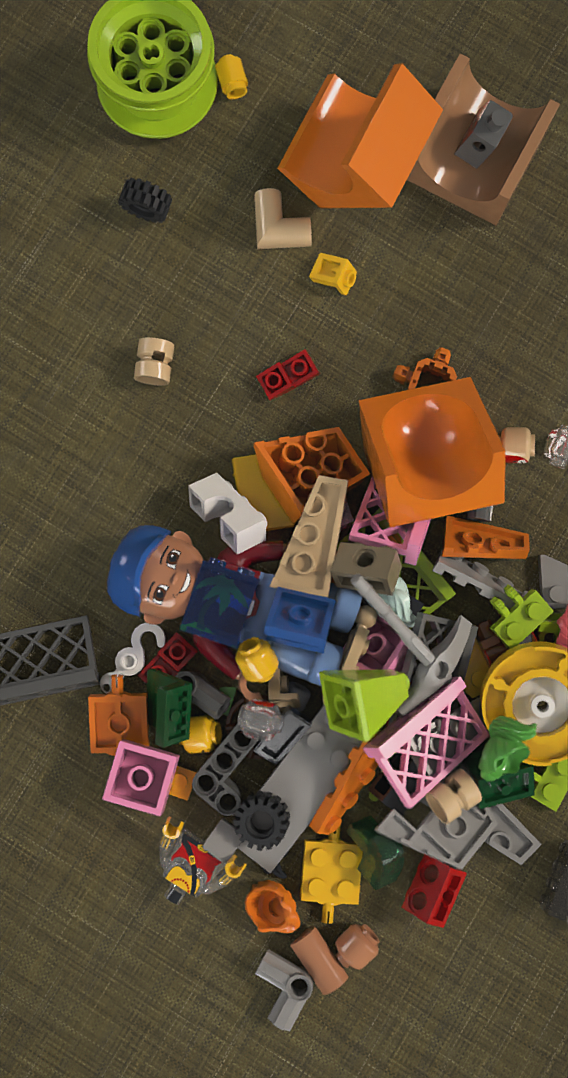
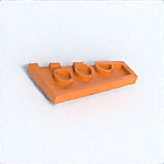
[309,731,381,835]

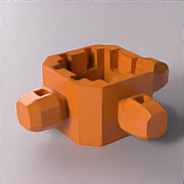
[392,347,457,390]

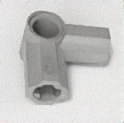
[255,949,314,1032]

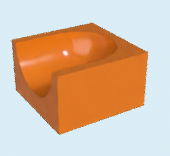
[359,377,505,528]

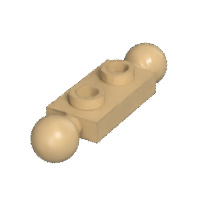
[323,605,377,704]

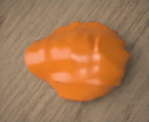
[245,880,300,933]

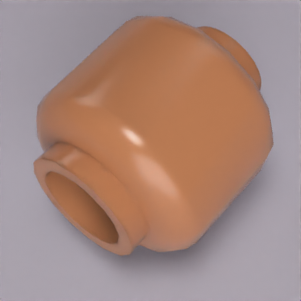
[336,924,380,970]

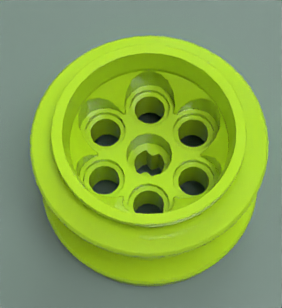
[87,0,218,139]

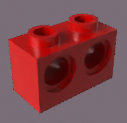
[401,854,467,928]

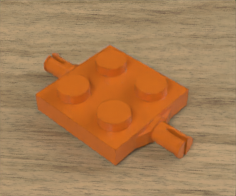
[88,674,149,756]

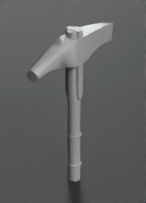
[350,574,472,718]

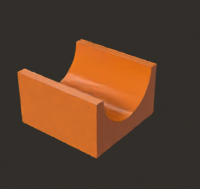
[277,63,443,208]

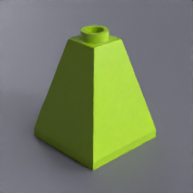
[319,669,410,742]

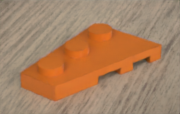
[442,515,530,559]

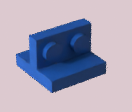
[264,587,336,654]

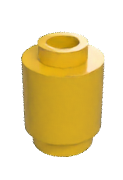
[215,54,248,99]

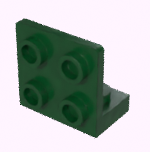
[147,669,192,748]
[462,740,535,809]

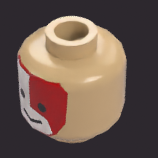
[499,427,535,463]

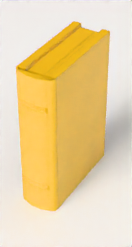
[232,455,294,531]

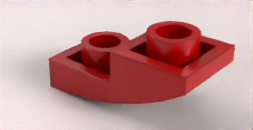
[256,349,320,400]
[138,632,198,685]

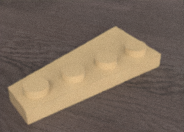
[269,476,348,597]

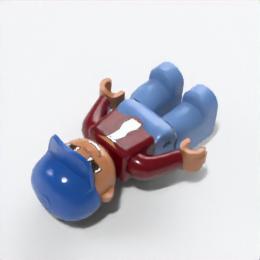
[107,525,362,701]

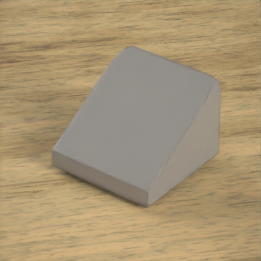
[202,818,241,864]

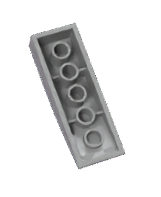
[233,703,363,873]

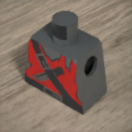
[454,100,513,169]

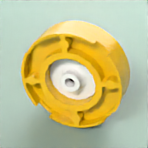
[480,641,568,766]

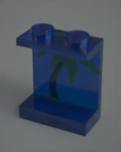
[179,557,260,648]

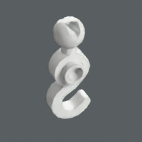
[100,623,166,694]

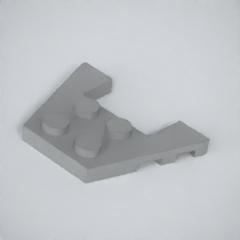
[375,763,498,870]

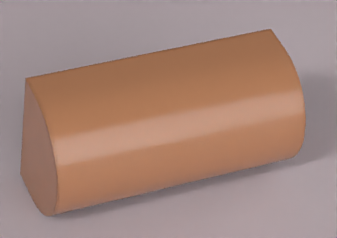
[290,926,349,995]

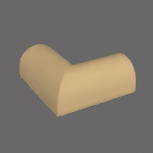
[254,188,312,249]

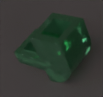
[346,815,404,891]

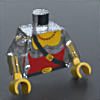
[160,817,247,905]

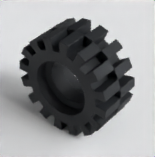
[118,178,172,223]
[234,791,290,851]

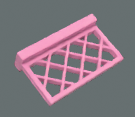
[349,477,431,566]
[363,677,490,808]

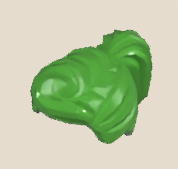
[478,716,537,781]

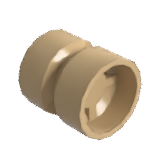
[134,337,174,386]
[425,768,482,824]

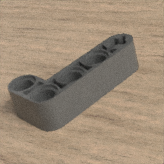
[192,699,276,816]

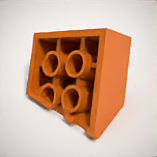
[253,427,370,525]

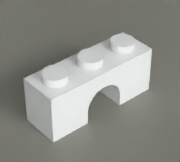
[188,473,267,555]

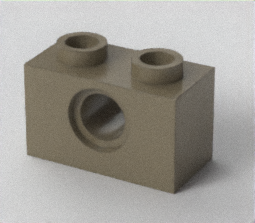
[330,542,402,596]

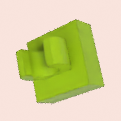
[537,612,563,644]

